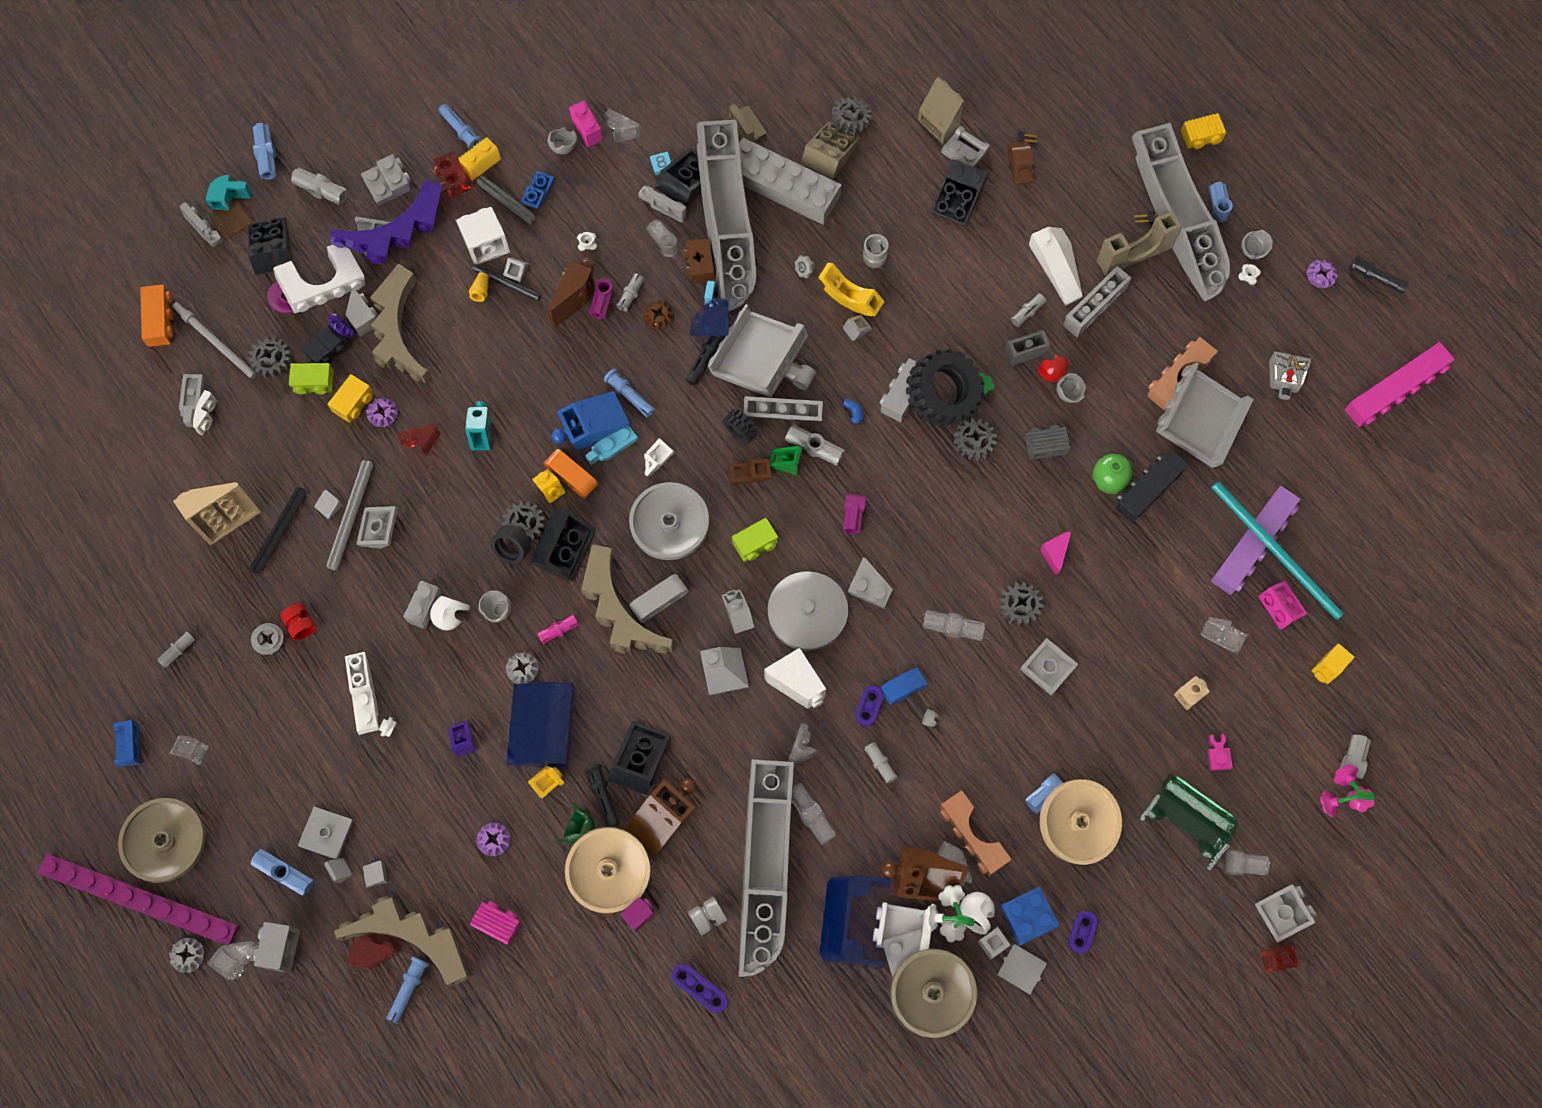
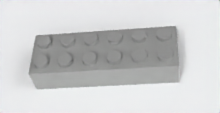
[739,138,841,225]

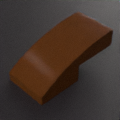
[728,459,772,484]

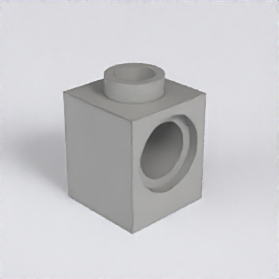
[978,927,1010,960]

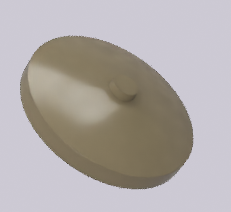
[118,798,205,883]
[890,948,977,1038]

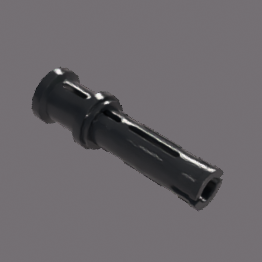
[1349,255,1408,294]
[685,330,725,386]
[584,764,620,827]

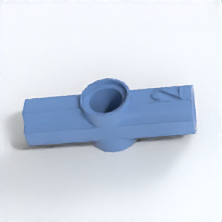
[253,123,277,180]
[251,849,314,897]

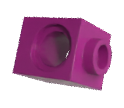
[620,897,654,932]

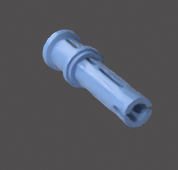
[438,104,482,150]
[603,368,655,418]
[386,956,430,1024]

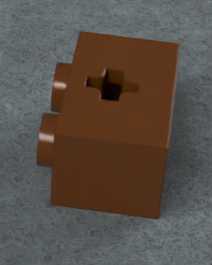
[683,238,715,284]

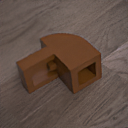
[1007,141,1034,184]

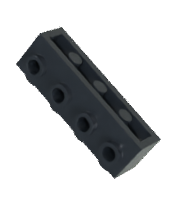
[1115,449,1189,524]

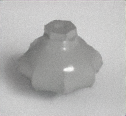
[795,255,815,278]

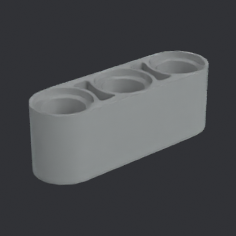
[629,574,688,623]

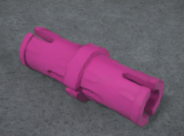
[537,614,579,644]

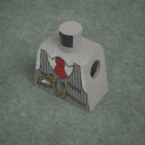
[1269,351,1311,400]

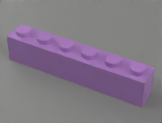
[1211,485,1300,595]

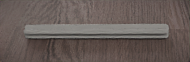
[326,460,373,571]

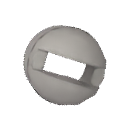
[922,709,939,727]

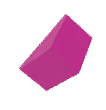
[1040,532,1071,575]

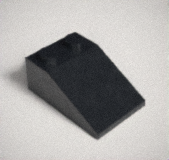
[655,147,702,207]
[608,721,671,795]

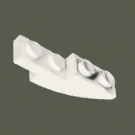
[345,652,379,735]

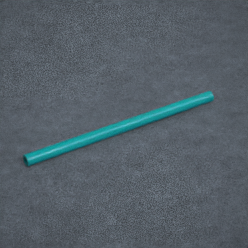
[1211,481,1344,620]

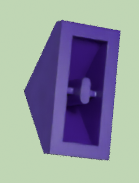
[448,721,477,758]

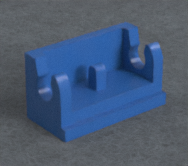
[113,720,140,767]

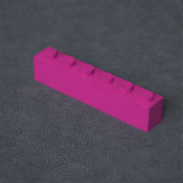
[1345,342,1455,427]

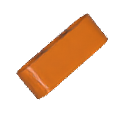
[543,449,598,499]

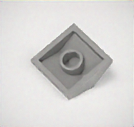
[356,506,398,549]

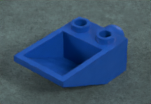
[551,391,630,451]

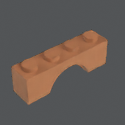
[1147,337,1218,411]
[940,790,1012,876]

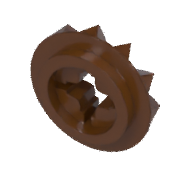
[643,300,674,330]

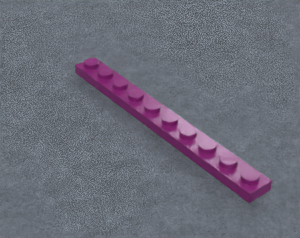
[37,854,239,946]

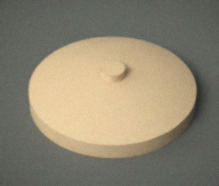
[1040,780,1122,865]
[565,827,650,913]

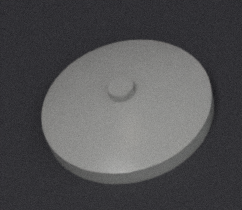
[629,482,709,560]
[768,571,848,651]

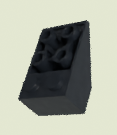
[931,159,989,226]
[248,217,293,275]

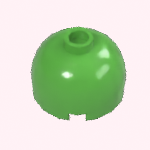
[1092,453,1133,494]

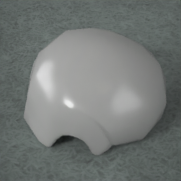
[547,127,577,155]
[1241,230,1273,260]
[1057,373,1087,403]
[479,590,511,623]

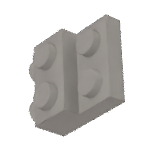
[361,154,411,206]
[1255,883,1317,942]

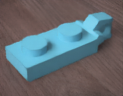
[586,425,638,465]

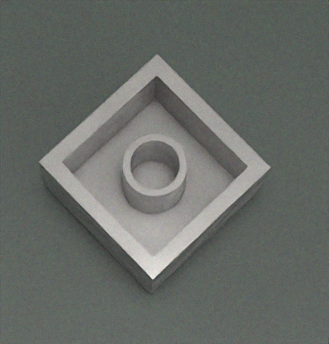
[253,922,300,973]

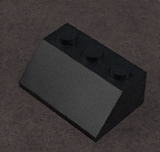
[530,510,596,581]

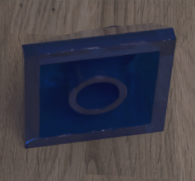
[690,298,729,336]

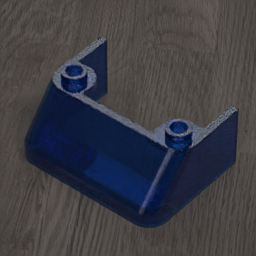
[819,875,892,969]

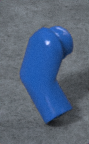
[843,398,864,425]

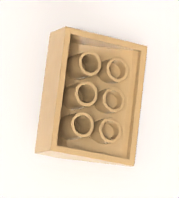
[173,482,261,546]

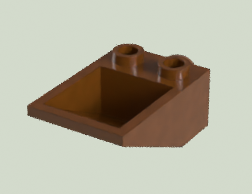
[547,258,595,327]
[624,778,697,856]
[881,847,969,902]

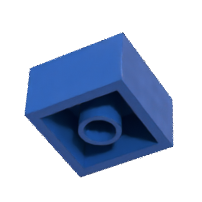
[999,887,1060,946]

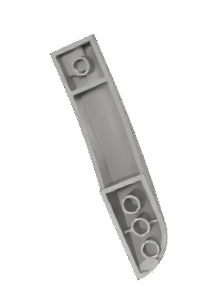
[697,120,756,312]
[1132,123,1230,301]
[739,759,794,977]

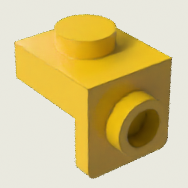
[532,469,565,503]
[528,766,564,799]

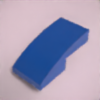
[521,171,555,209]
[880,668,928,705]

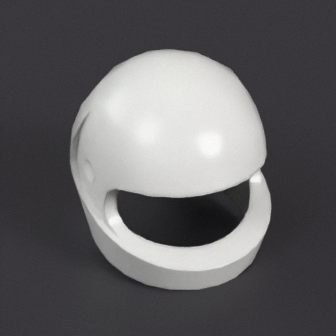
[430,596,470,630]
[960,892,995,935]

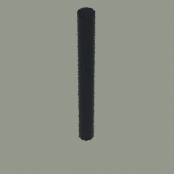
[472,263,542,301]

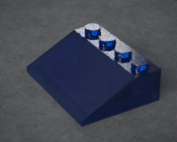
[506,681,575,768]

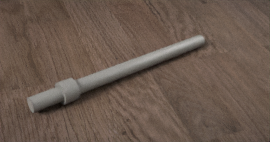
[172,302,256,379]

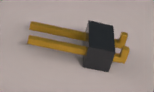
[1134,212,1157,225]

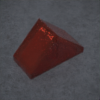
[1260,945,1299,974]

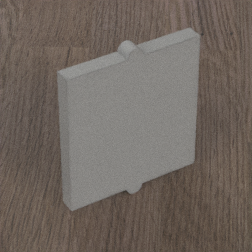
[997,944,1047,994]

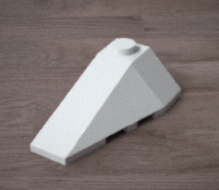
[1029,227,1083,306]

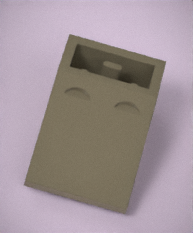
[918,77,964,144]
[800,121,861,179]

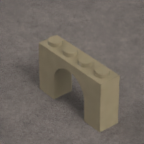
[1097,211,1182,277]

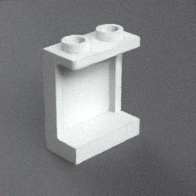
[873,902,931,951]

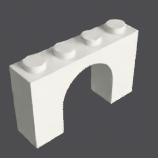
[273,245,365,313]

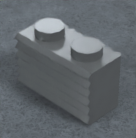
[1005,330,1050,367]
[1025,425,1070,460]

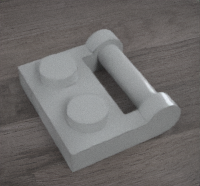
[941,126,991,167]

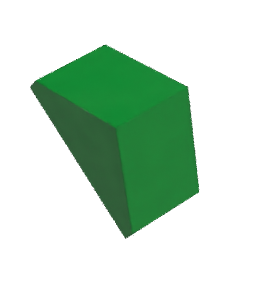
[769,446,802,475]

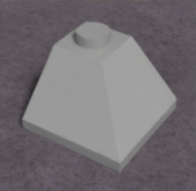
[700,647,749,696]

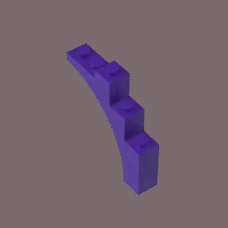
[330,180,442,264]

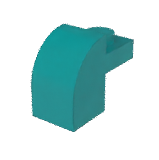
[206,175,252,211]

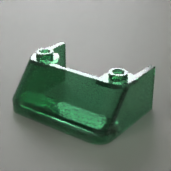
[1139,774,1238,870]

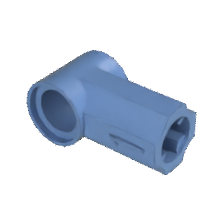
[1209,182,1233,223]
[1025,773,1063,814]

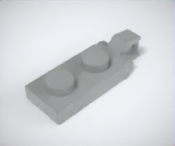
[638,185,686,222]
[180,202,222,247]
[179,374,205,427]

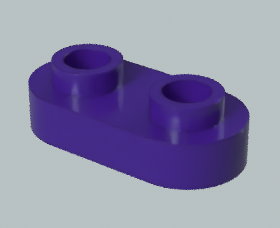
[856,686,883,727]
[1068,911,1097,954]

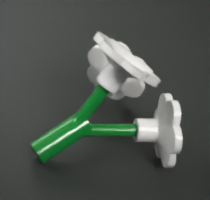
[926,885,975,943]

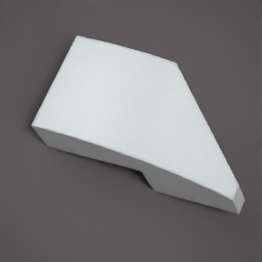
[644,438,675,477]

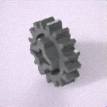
[831,97,872,133]
[248,337,292,378]
[954,418,997,460]
[502,501,546,542]
[999,582,1044,626]

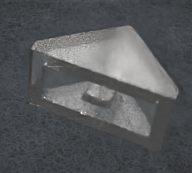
[170,735,208,765]

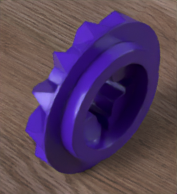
[328,314,355,338]

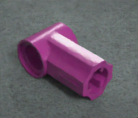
[589,278,614,319]
[843,493,866,534]

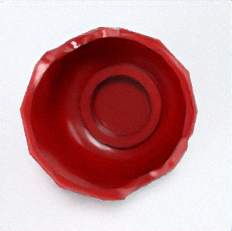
[1038,355,1069,383]

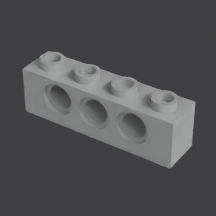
[1063,266,1131,338]
[743,396,823,421]

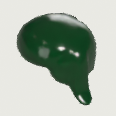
[557,802,595,845]

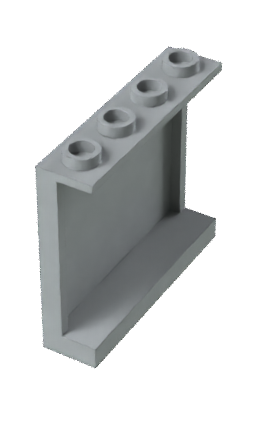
[708,304,808,398]
[1156,362,1254,468]

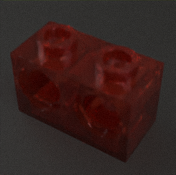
[432,151,471,198]

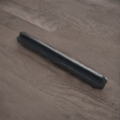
[249,486,307,575]

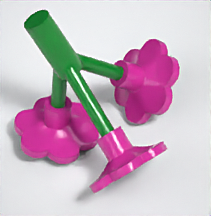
[1320,764,1375,817]

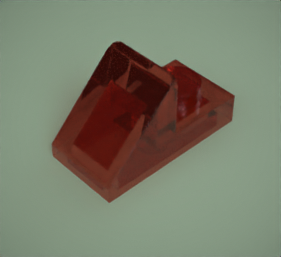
[398,424,440,456]

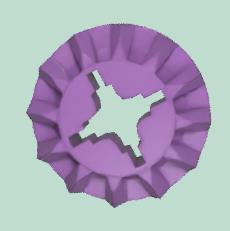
[1307,259,1338,288]
[366,397,398,427]
[476,823,510,856]

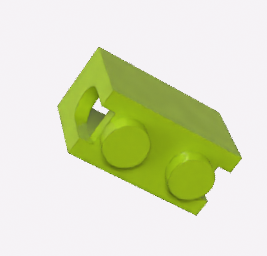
[289,363,334,395]
[732,518,778,562]

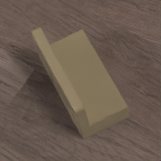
[729,104,766,142]

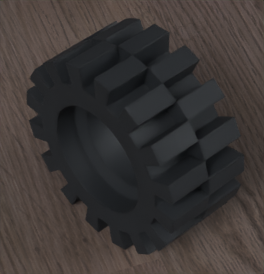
[722,409,759,444]

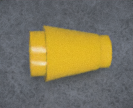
[469,272,489,302]

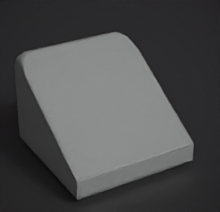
[503,257,529,282]
[843,315,872,341]
[314,490,343,519]
[324,858,352,884]
[363,860,388,888]

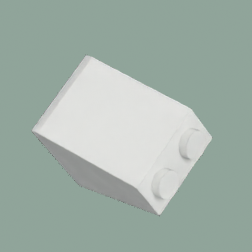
[456,207,510,265]
[764,648,826,709]

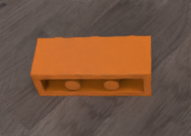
[141,284,173,347]

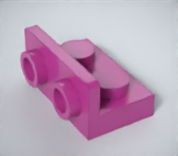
[1259,581,1308,630]

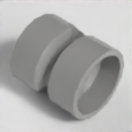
[863,234,888,268]
[688,897,727,936]

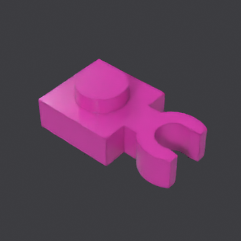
[1207,734,1233,771]

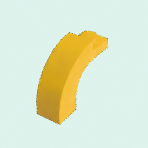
[818,263,884,317]

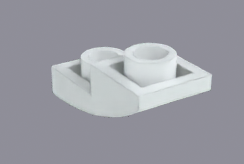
[193,390,217,436]

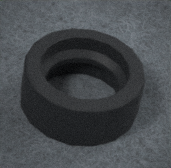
[490,525,531,564]

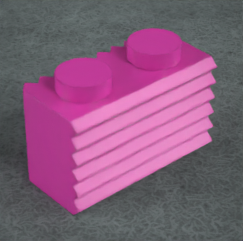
[569,101,603,147]
[470,901,522,946]

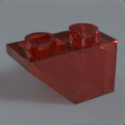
[346,936,399,970]

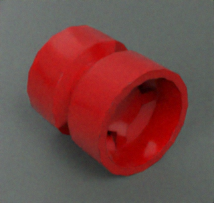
[280,603,317,641]

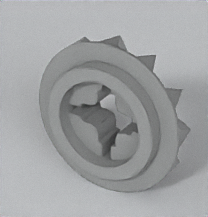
[251,623,284,655]
[506,652,539,684]
[169,938,204,973]

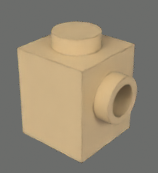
[1174,676,1210,710]

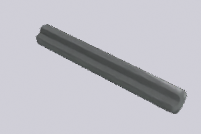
[477,175,536,225]

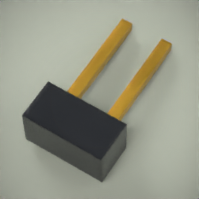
[1017,131,1037,143]

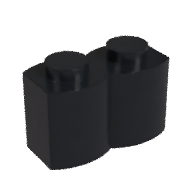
[302,324,349,364]

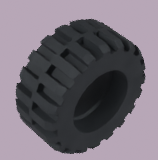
[906,349,984,427]

